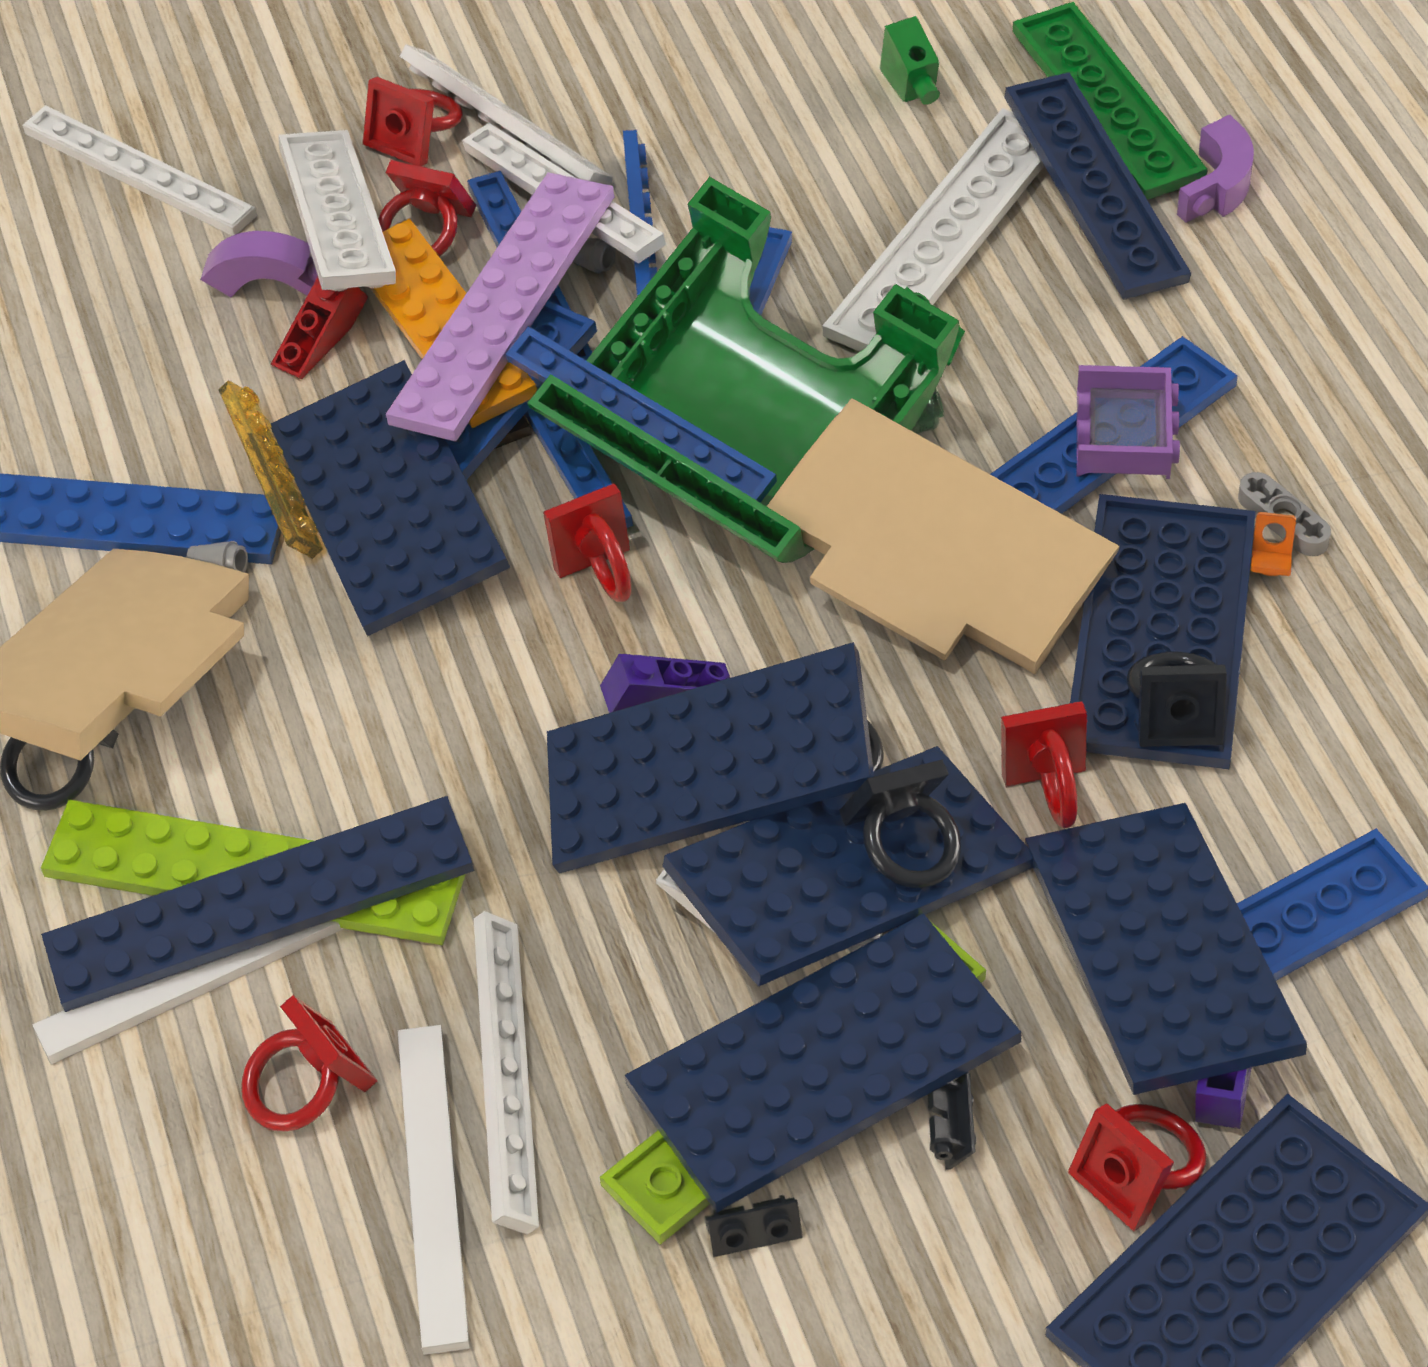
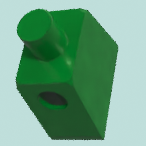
[880,16,940,105]

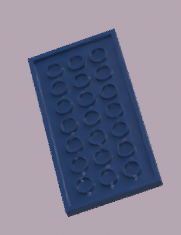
[269,360,511,637]
[1070,494,1256,770]
[547,642,874,874]
[662,746,1033,987]
[1025,802,1307,1095]
[625,913,1021,1213]
[1045,1093,1428,1367]

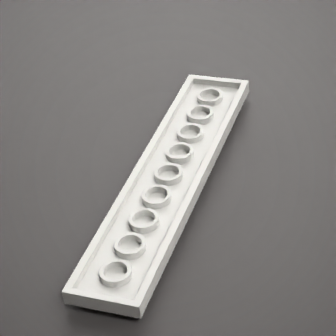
[823,108,1044,352]

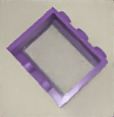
[1076,365,1180,479]

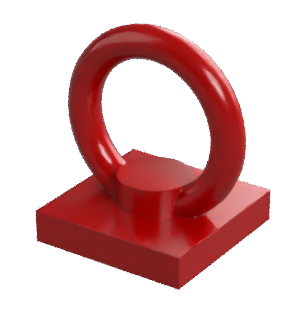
[362,76,463,166]
[378,160,476,257]
[543,483,632,603]
[1001,701,1087,828]
[241,995,378,1132]
[1068,1103,1207,1231]

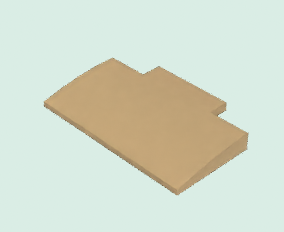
[767,398,1119,674]
[0,549,249,761]

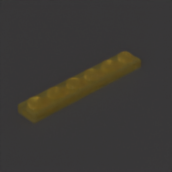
[218,380,323,559]

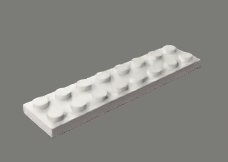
[279,130,396,291]

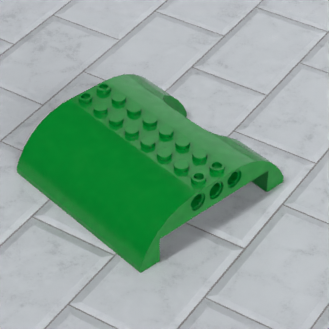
[528,177,959,563]

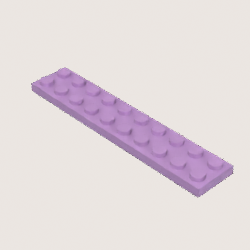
[386,172,614,441]

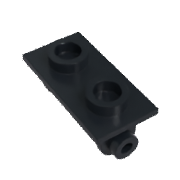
[928,1072,976,1170]
[705,1195,802,1257]

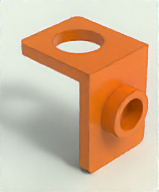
[1251,512,1296,576]

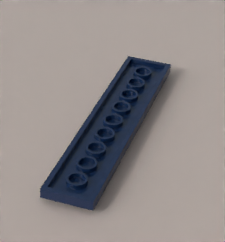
[41,796,475,1012]

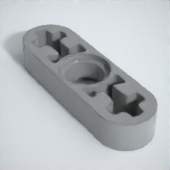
[1238,472,1331,556]

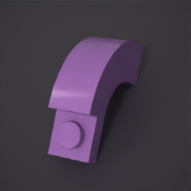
[1177,114,1254,223]
[200,231,318,297]

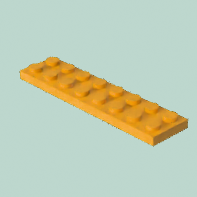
[370,219,537,428]

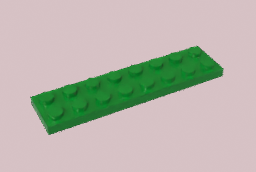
[1012,2,1208,200]

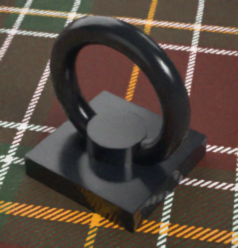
[1127,652,1227,747]
[0,729,119,811]
[839,759,961,888]

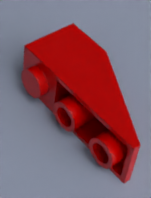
[271,277,369,380]

